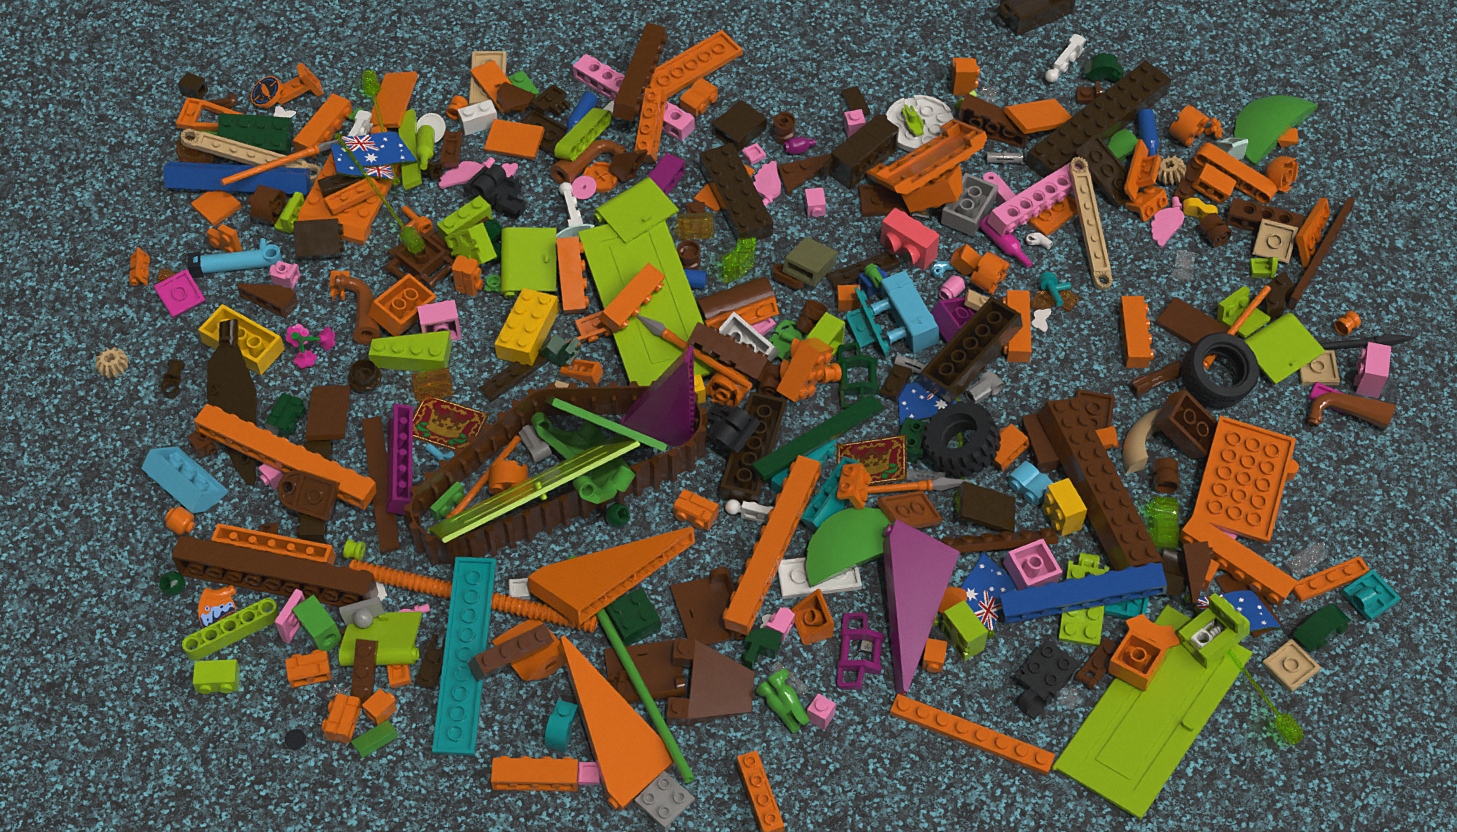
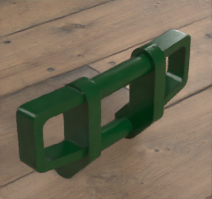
[837,342,880,410]

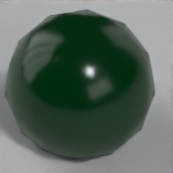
[605,503,630,528]
[159,571,185,596]

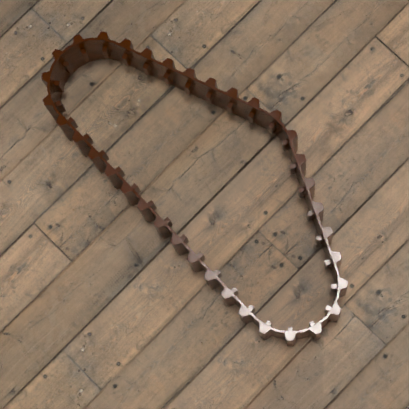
[404,381,707,570]

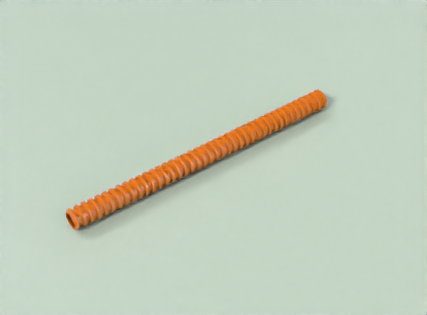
[349,559,598,633]

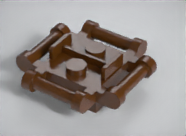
[386,229,455,290]

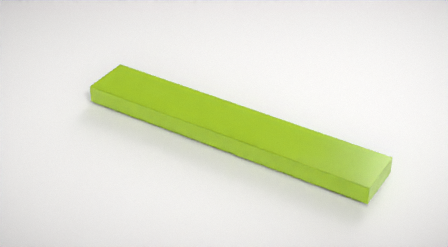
[398,108,422,190]

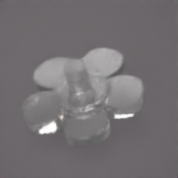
[326,683,349,697]
[1058,688,1082,710]

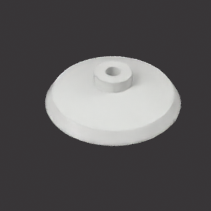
[417,113,446,143]

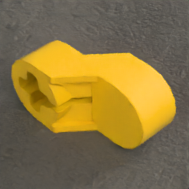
[1183,198,1218,221]

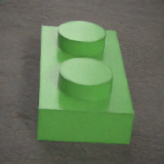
[508,70,540,98]
[430,482,465,521]

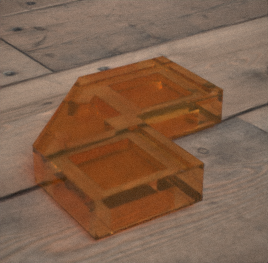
[1030,290,1080,313]

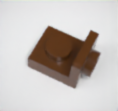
[1076,81,1103,105]

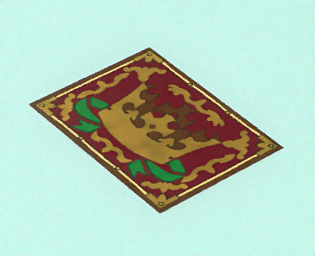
[413,393,490,450]
[836,434,907,485]

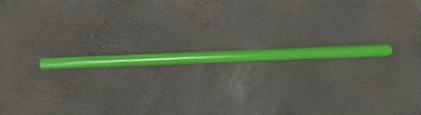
[568,555,695,783]

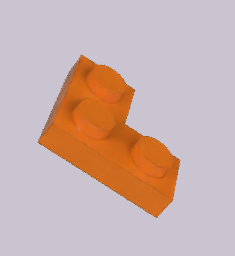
[206,224,242,253]

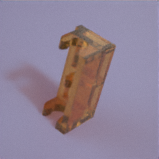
[411,367,454,401]

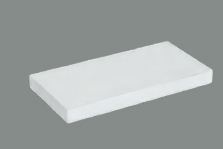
[777,557,862,599]

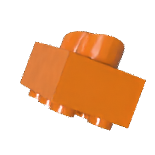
[776,337,834,402]

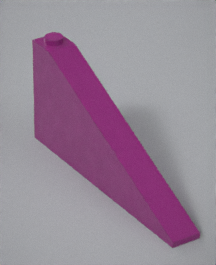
[621,346,696,447]
[883,519,960,696]

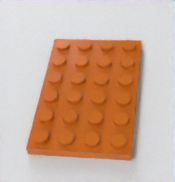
[1192,415,1296,544]

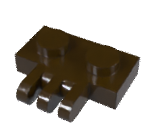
[531,84,570,116]

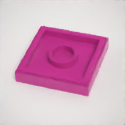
[153,269,206,319]

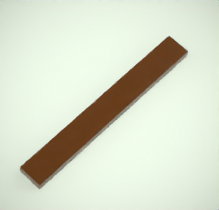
[1287,197,1355,310]
[362,416,401,553]

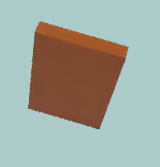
[877,490,943,529]

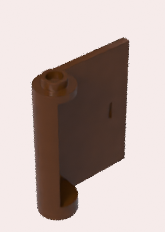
[670,567,750,646]
[604,640,686,704]

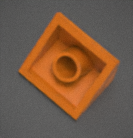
[790,589,834,645]

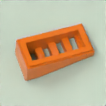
[559,359,603,384]

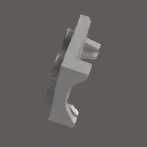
[634,771,695,832]

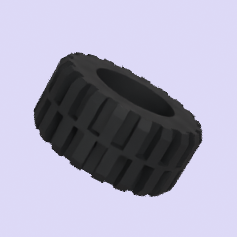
[923,401,1001,477]

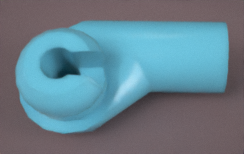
[931,261,955,277]

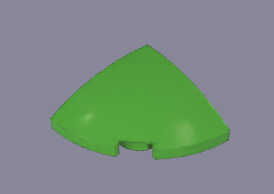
[1108,129,1138,162]

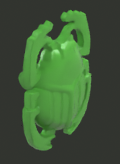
[768,320,809,362]

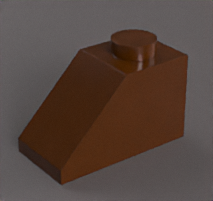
[608,149,648,182]

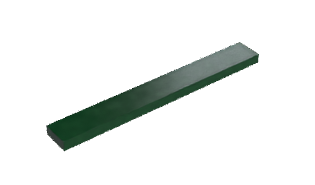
[752,394,884,481]

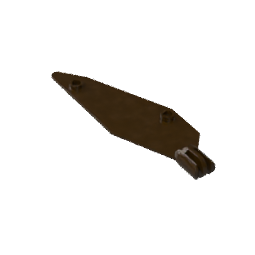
[207,319,257,486]

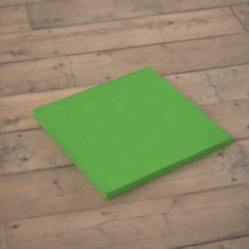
[545,395,667,452]

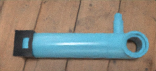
[187,238,283,278]

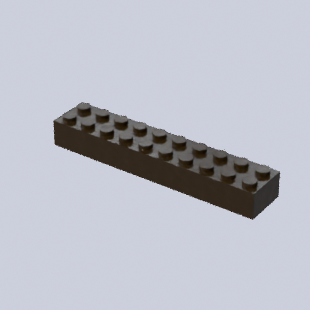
[1026,60,1172,178]

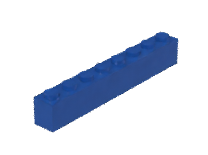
[163,161,311,196]
[1000,563,1167,624]

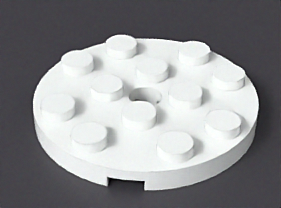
[886,95,955,152]

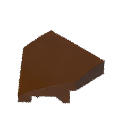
[496,82,536,113]

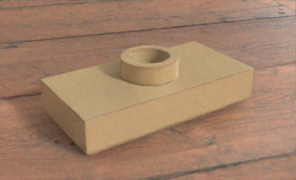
[964,289,989,311]

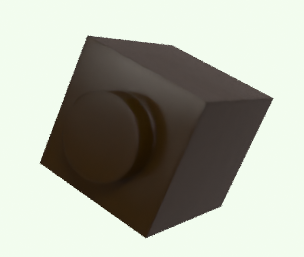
[178,72,208,100]

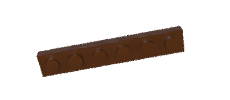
[938,528,1058,553]

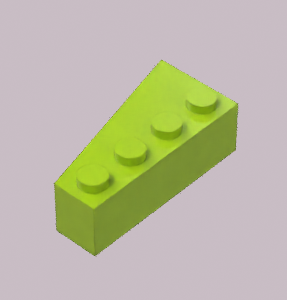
[368,330,452,374]

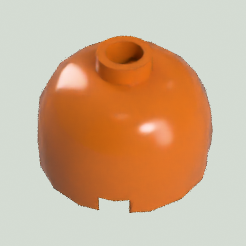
[1264,156,1298,193]

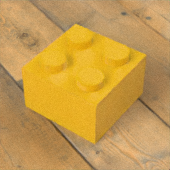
[1042,478,1087,537]

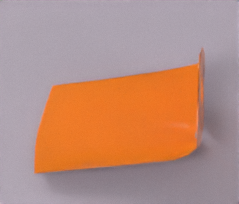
[492,618,565,681]

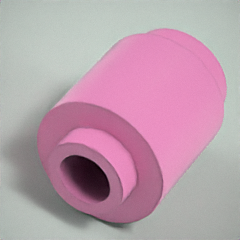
[938,275,965,300]

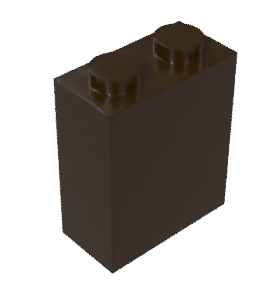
[712,100,767,152]
[293,218,345,261]

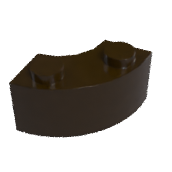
[1261,272,1294,322]
[1161,547,1187,597]

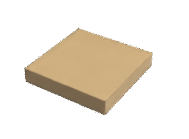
[1252,219,1298,264]
[1298,350,1340,385]
[1261,639,1321,693]

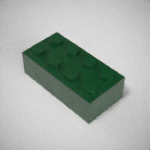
[216,113,294,156]

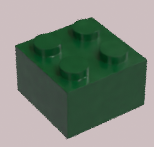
[606,588,661,646]

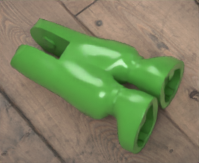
[756,669,810,734]

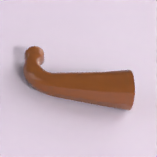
[550,139,627,185]
[334,274,381,345]
[1307,392,1396,430]

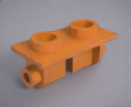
[129,247,150,286]

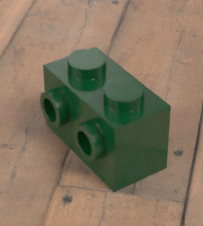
[900,417,927,464]

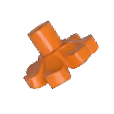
[1205,117,1224,139]

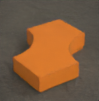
[1124,614,1180,649]

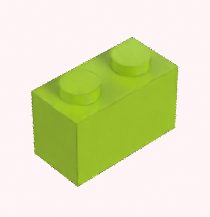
[193,659,240,694]

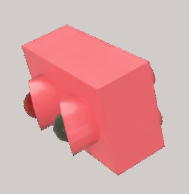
[880,208,940,271]

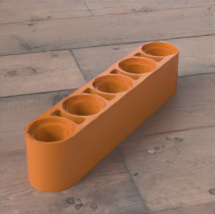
[1194,142,1278,204]

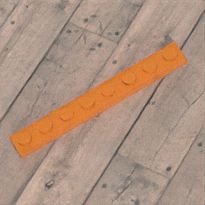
[890,694,1055,776]

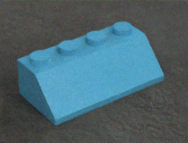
[141,446,228,513]

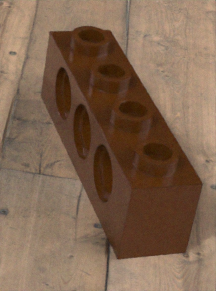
[1226,197,1305,234]

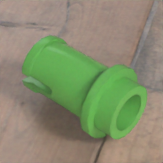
[864,263,883,288]

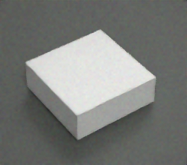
[509,578,530,600]

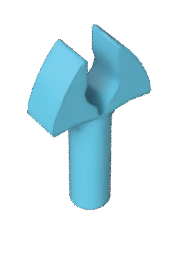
[426,444,454,469]

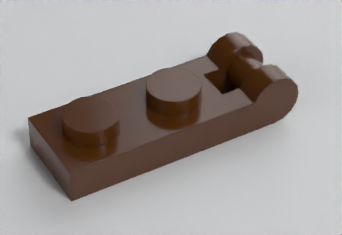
[440,130,463,168]
[1075,637,1119,691]

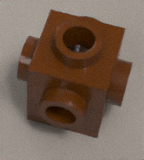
[187,431,220,460]

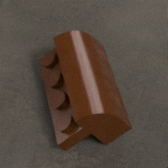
[696,276,778,326]

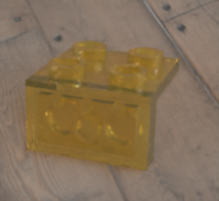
[677,213,714,240]

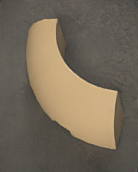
[1122,408,1161,474]

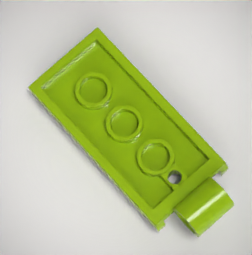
[1058,552,1109,647]

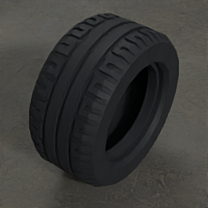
[1181,332,1259,409]

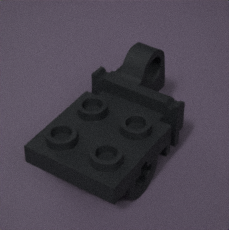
[463,164,526,218]
[706,401,760,453]
[1014,638,1079,720]

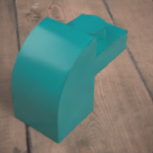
[545,700,578,752]

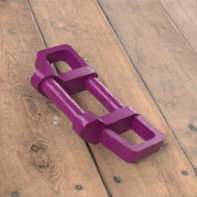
[837,613,884,690]

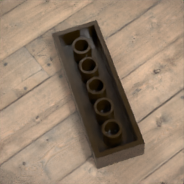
[699,143,773,246]
[920,296,1023,403]
[720,391,788,504]

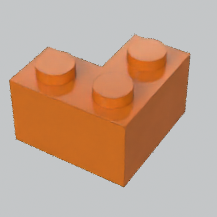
[951,58,980,96]

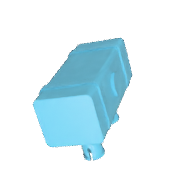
[870,271,939,353]

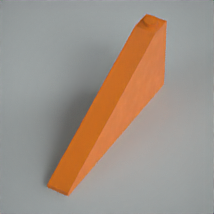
[528,526,695,625]
[559,636,675,813]

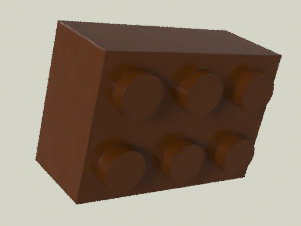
[1154,390,1218,460]

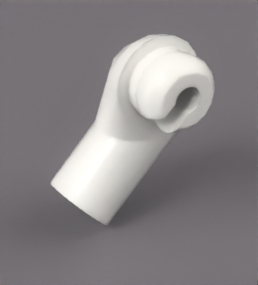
[1026,233,1053,249]

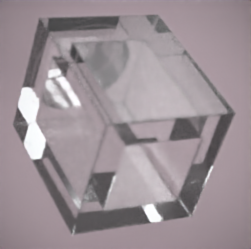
[1171,250,1196,281]

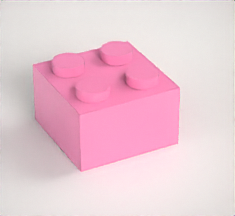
[417,300,462,341]
[1353,342,1391,398]
[1003,539,1062,590]

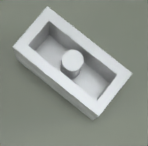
[458,100,497,136]

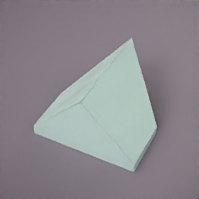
[1215,137,1248,160]

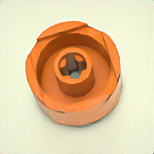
[1168,105,1210,147]
[970,251,1011,295]
[705,364,749,408]
[489,460,528,495]

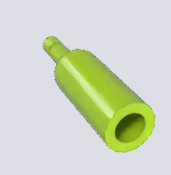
[416,125,435,170]

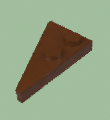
[777,153,831,195]

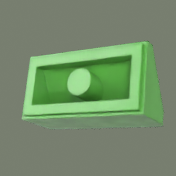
[351,720,398,758]

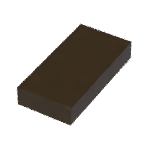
[841,86,870,116]

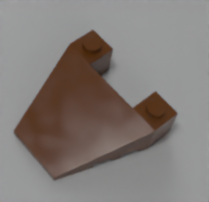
[667,638,755,727]

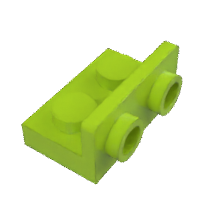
[275,192,305,233]

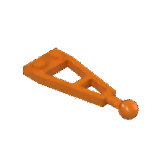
[176,97,244,131]

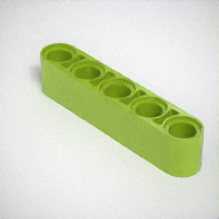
[555,108,612,161]
[182,598,279,661]

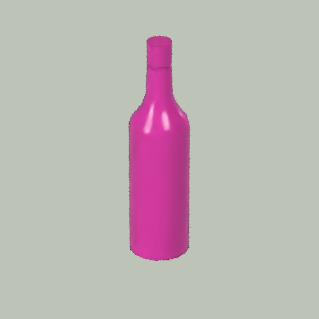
[979,215,1033,268]

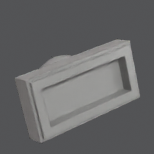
[339,597,385,628]

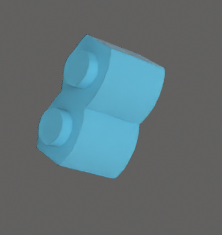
[1009,461,1053,506]

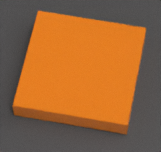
[190,190,242,227]

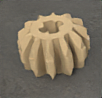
[1157,155,1186,185]
[95,347,129,379]

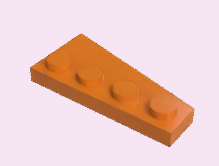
[1295,198,1330,267]

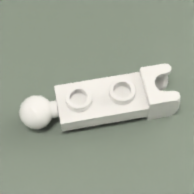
[1045,34,1086,83]
[343,110,373,152]
[559,182,583,227]
[725,499,775,524]

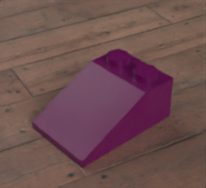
[931,297,977,342]

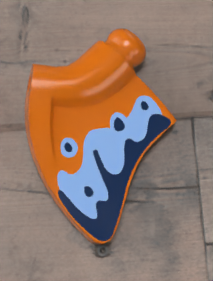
[198,585,237,628]

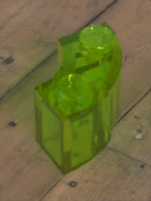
[722,237,756,283]
[1148,496,1179,548]

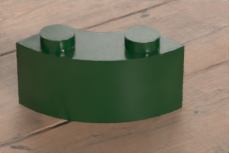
[1293,603,1351,652]

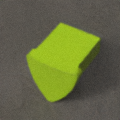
[1249,257,1278,278]

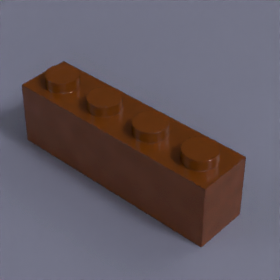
[468,623,554,682]

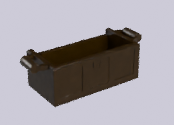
[997,0,1075,37]
[822,114,899,190]

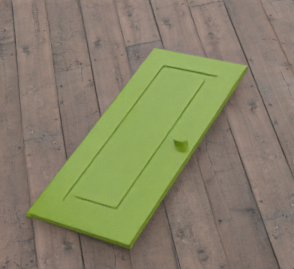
[578,221,718,386]
[427,434,640,543]
[1052,604,1253,820]

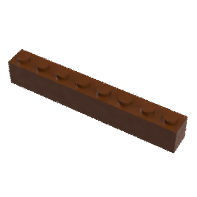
[612,23,668,121]

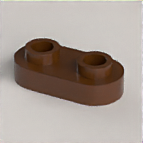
[772,263,806,289]

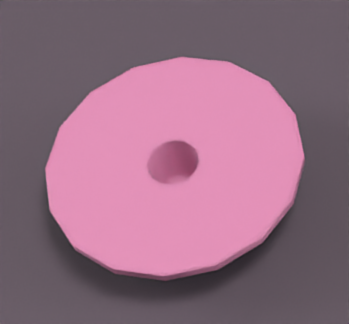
[572,176,597,200]

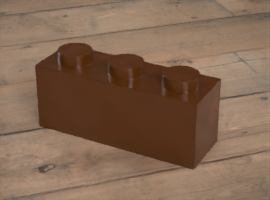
[1020,413,1061,473]

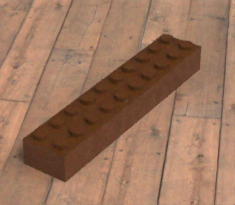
[1037,397,1163,572]
[171,536,379,607]

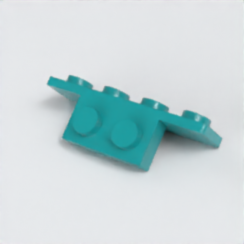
[845,286,890,358]

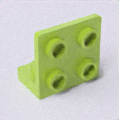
[1217,286,1270,338]

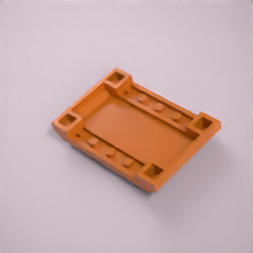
[866,119,987,194]
[297,144,402,245]

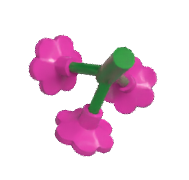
[286,324,335,368]

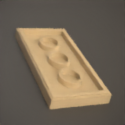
[469,51,507,107]

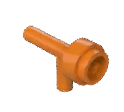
[401,205,433,234]

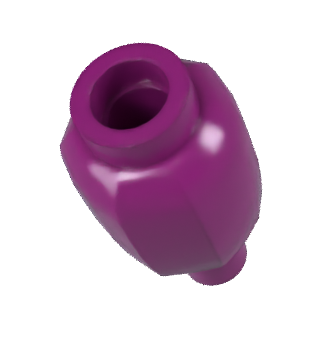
[783,137,816,154]

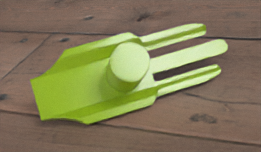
[902,105,924,137]

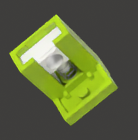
[1178,593,1250,668]

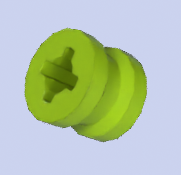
[343,539,366,561]

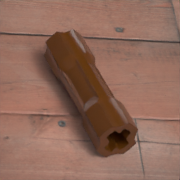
[1129,360,1182,397]

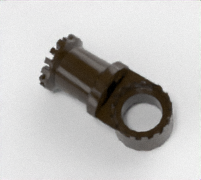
[421,160,445,179]
[161,359,185,399]

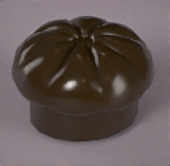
[347,359,382,393]

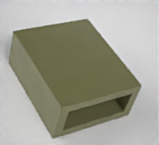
[782,237,838,287]

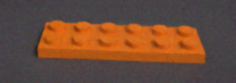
[648,30,743,98]

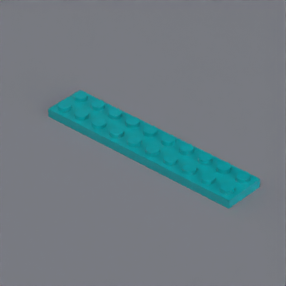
[432,557,497,756]

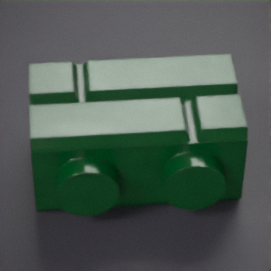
[264,393,306,439]

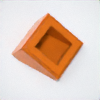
[1278,128,1299,148]

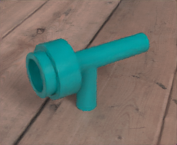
[1039,272,1071,306]

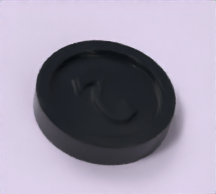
[285,729,306,750]

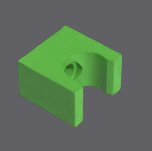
[292,595,343,653]

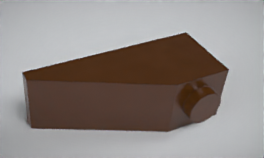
[237,284,298,319]
[1182,541,1214,608]

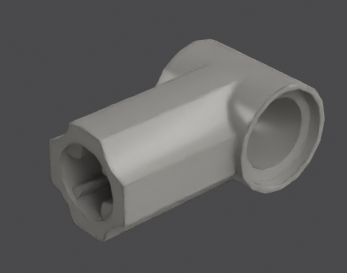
[965,370,1005,404]
[518,425,552,464]

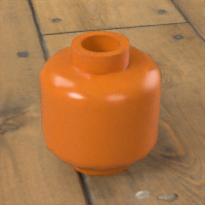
[164,506,196,536]

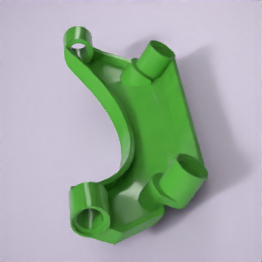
[531,412,636,504]

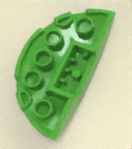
[1234,95,1318,166]
[805,507,891,587]

